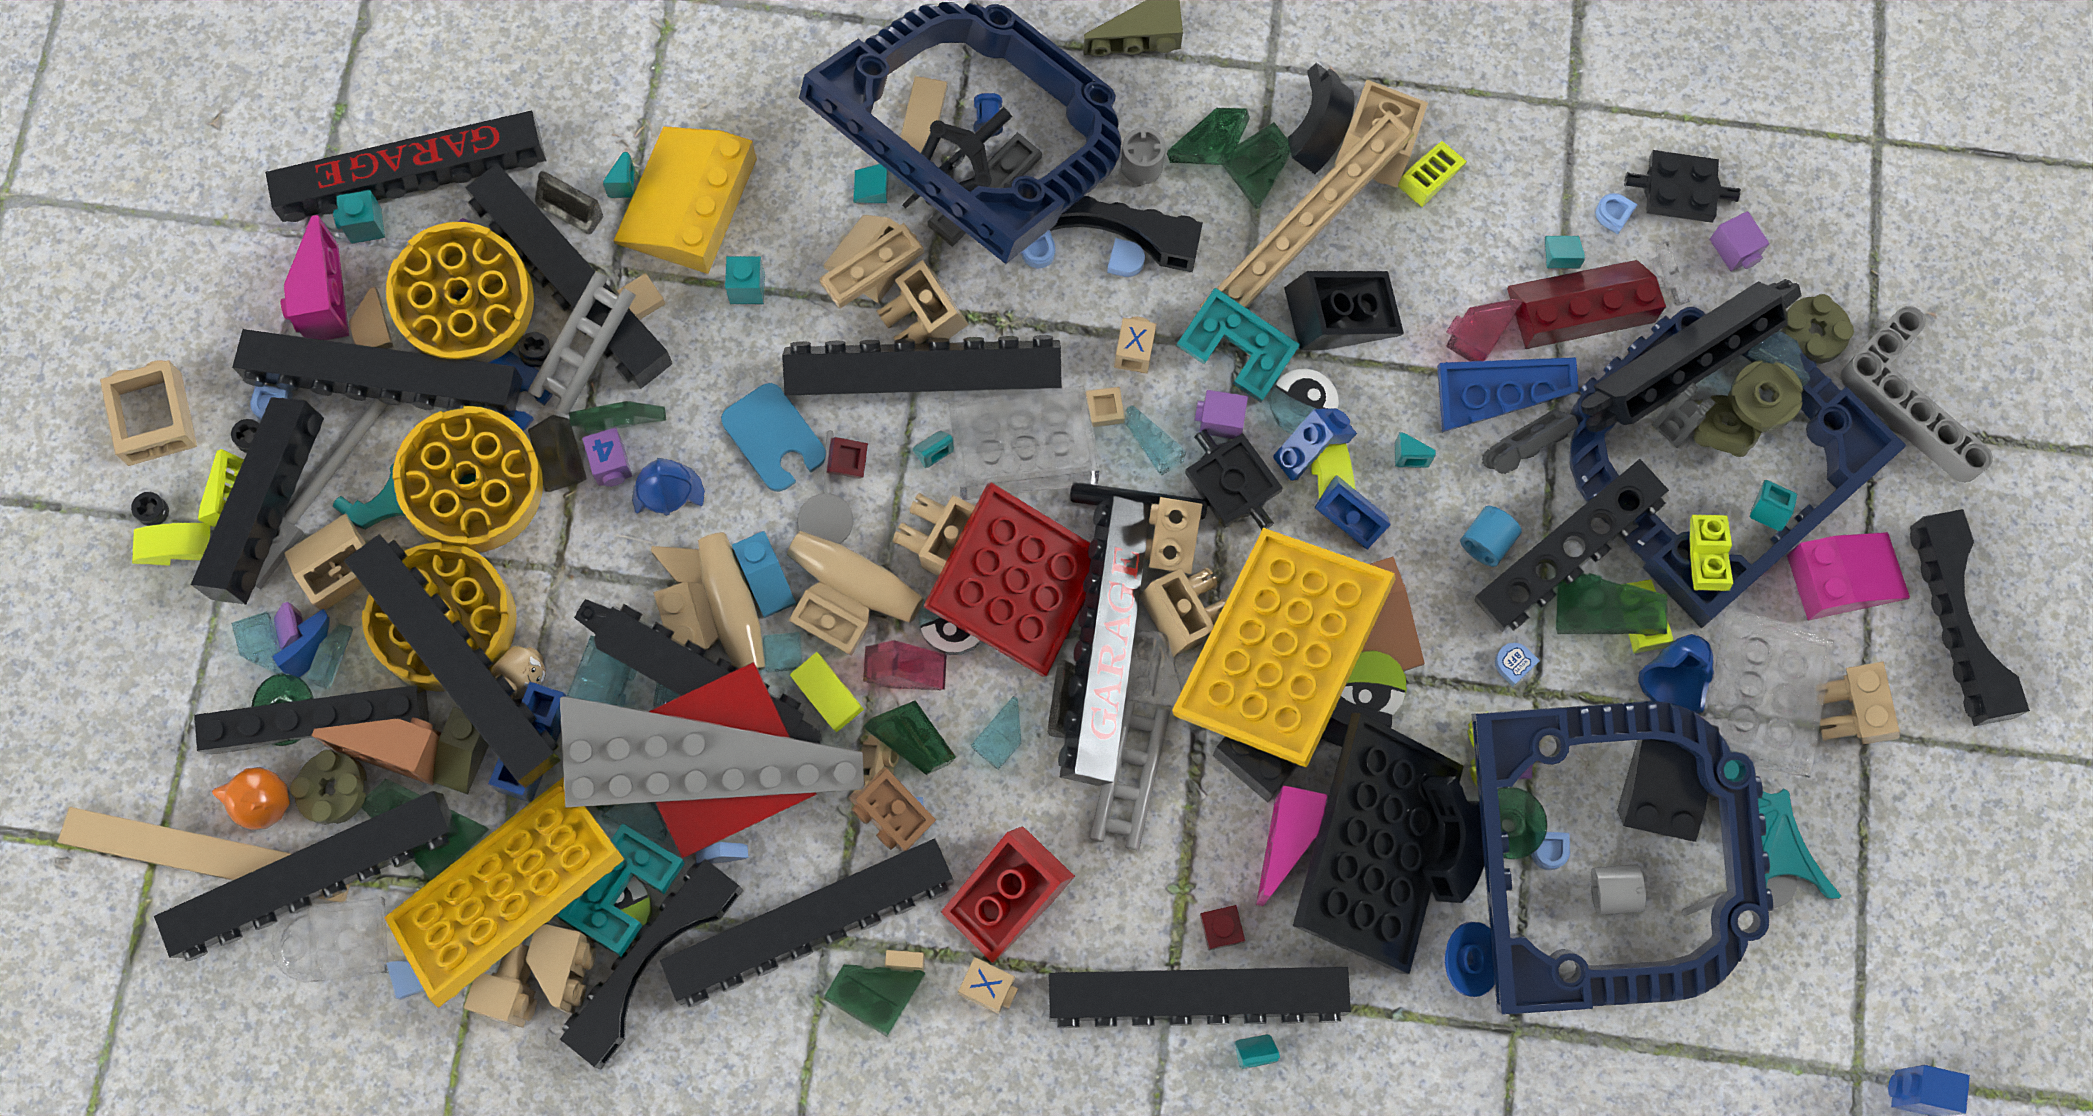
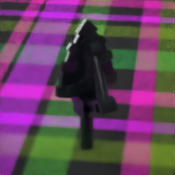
[902,107,1013,209]

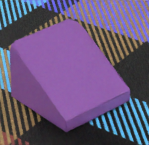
[274,602,303,650]

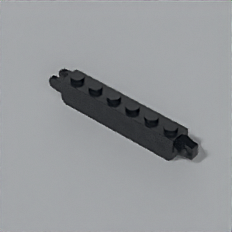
[1581,279,1802,432]
[574,599,822,744]

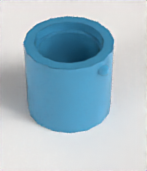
[1460,505,1522,567]

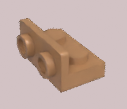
[848,767,936,851]

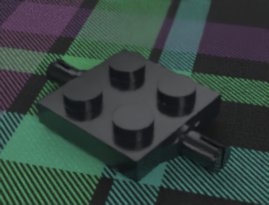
[1624,150,1741,223]
[1185,429,1283,531]

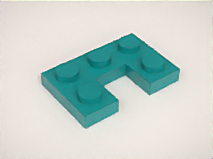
[1176,288,1300,403]
[557,823,685,957]

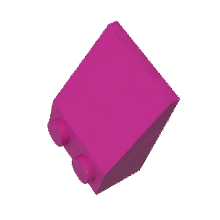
[280,215,349,340]
[1787,532,1910,621]
[1256,785,1327,907]

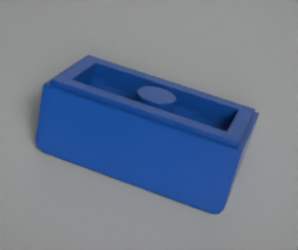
[1315,475,1391,550]

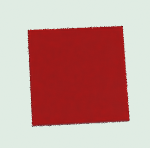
[923,482,1091,677]
[648,662,817,858]

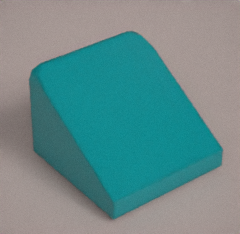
[603,152,635,198]
[853,164,888,203]
[1545,235,1585,269]
[913,431,954,468]
[1394,432,1436,468]
[1750,480,1798,531]
[1235,1034,1280,1069]

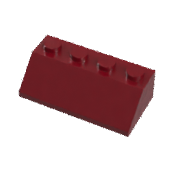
[1507,260,1666,349]

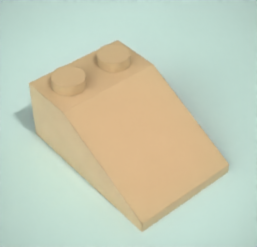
[1334,80,1428,188]

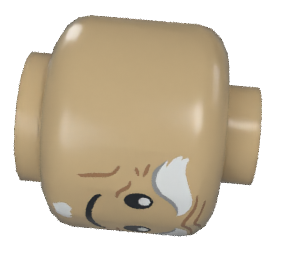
[491,646,546,699]

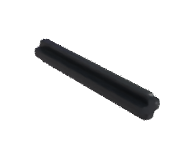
[1070,482,1208,520]

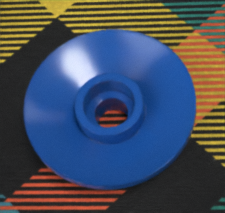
[1445,922,1495,997]

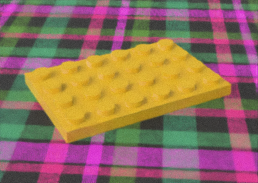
[1172,528,1396,768]
[384,777,625,1008]

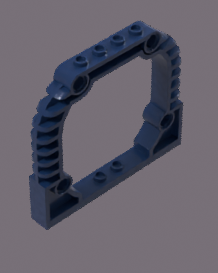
[799,2,1122,264]
[1570,307,1907,629]
[1471,701,1773,1015]

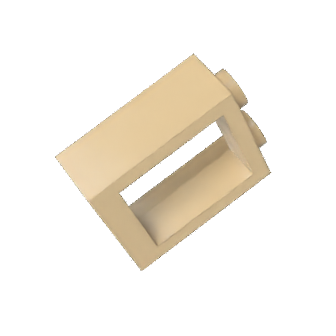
[100,360,197,466]

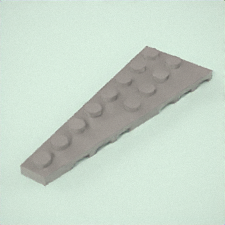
[560,696,864,807]

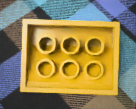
[613,126,757,274]

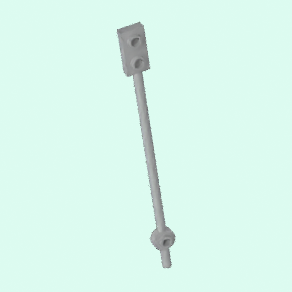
[255,289,467,589]

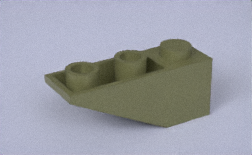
[1083,0,1183,57]

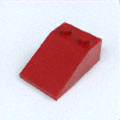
[941,826,1075,963]

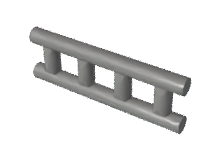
[528,271,636,415]
[1089,700,1170,851]

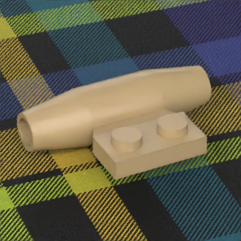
[787,531,924,656]
[653,532,765,671]

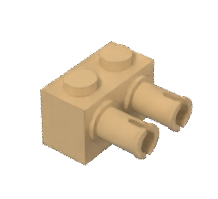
[876,260,969,344]
[893,493,975,576]
[1145,497,1202,574]
[1139,568,1227,657]
[1811,661,1900,745]
[464,944,537,1028]

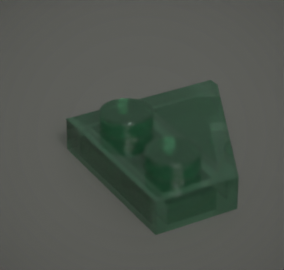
[1167,107,1250,165]
[1219,122,1291,210]
[569,401,666,433]
[864,700,956,775]
[824,964,925,1038]

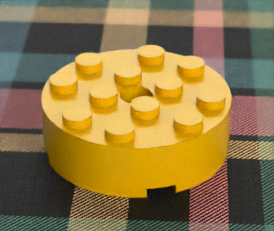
[386,222,534,363]
[393,406,543,553]
[362,542,517,692]

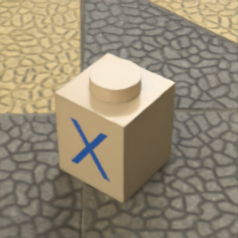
[1114,316,1157,374]
[958,957,1018,1014]

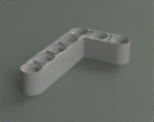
[1840,306,1993,483]

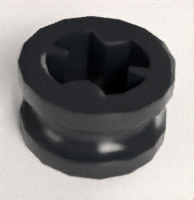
[518,332,550,367]
[231,419,259,453]
[131,492,169,526]

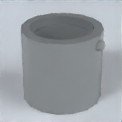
[1121,127,1166,185]
[1590,864,1646,916]

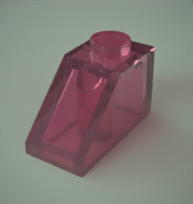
[1446,299,1522,362]
[863,640,947,690]

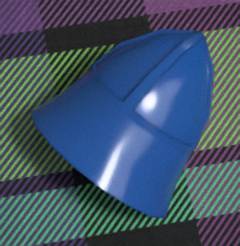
[632,458,705,516]
[1638,634,1714,714]

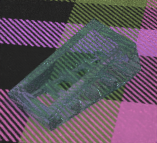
[1124,405,1186,475]

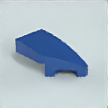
[272,609,330,682]

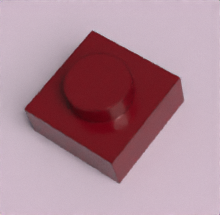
[826,437,868,479]
[1200,905,1245,951]

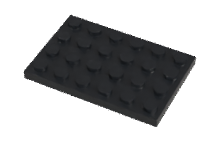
[1293,713,1464,975]

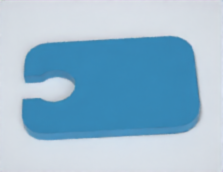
[721,383,826,492]

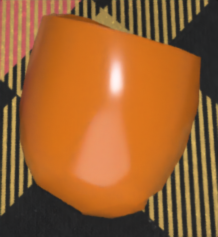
[212,767,290,830]

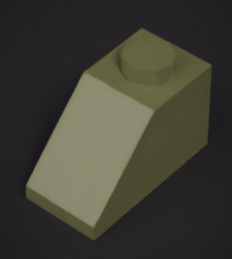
[433,707,489,795]

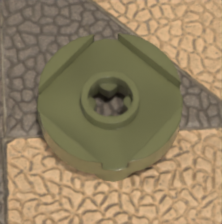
[1780,294,1854,364]
[1728,361,1803,432]
[1693,395,1762,457]
[290,750,367,825]

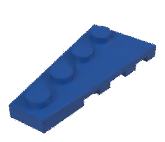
[1437,357,1579,433]

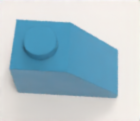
[732,531,796,618]

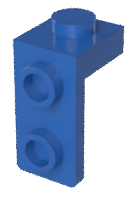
[1273,408,1357,481]

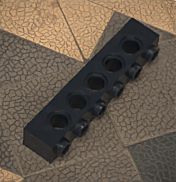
[1474,459,1669,632]

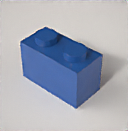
[1888,1065,1970,1116]

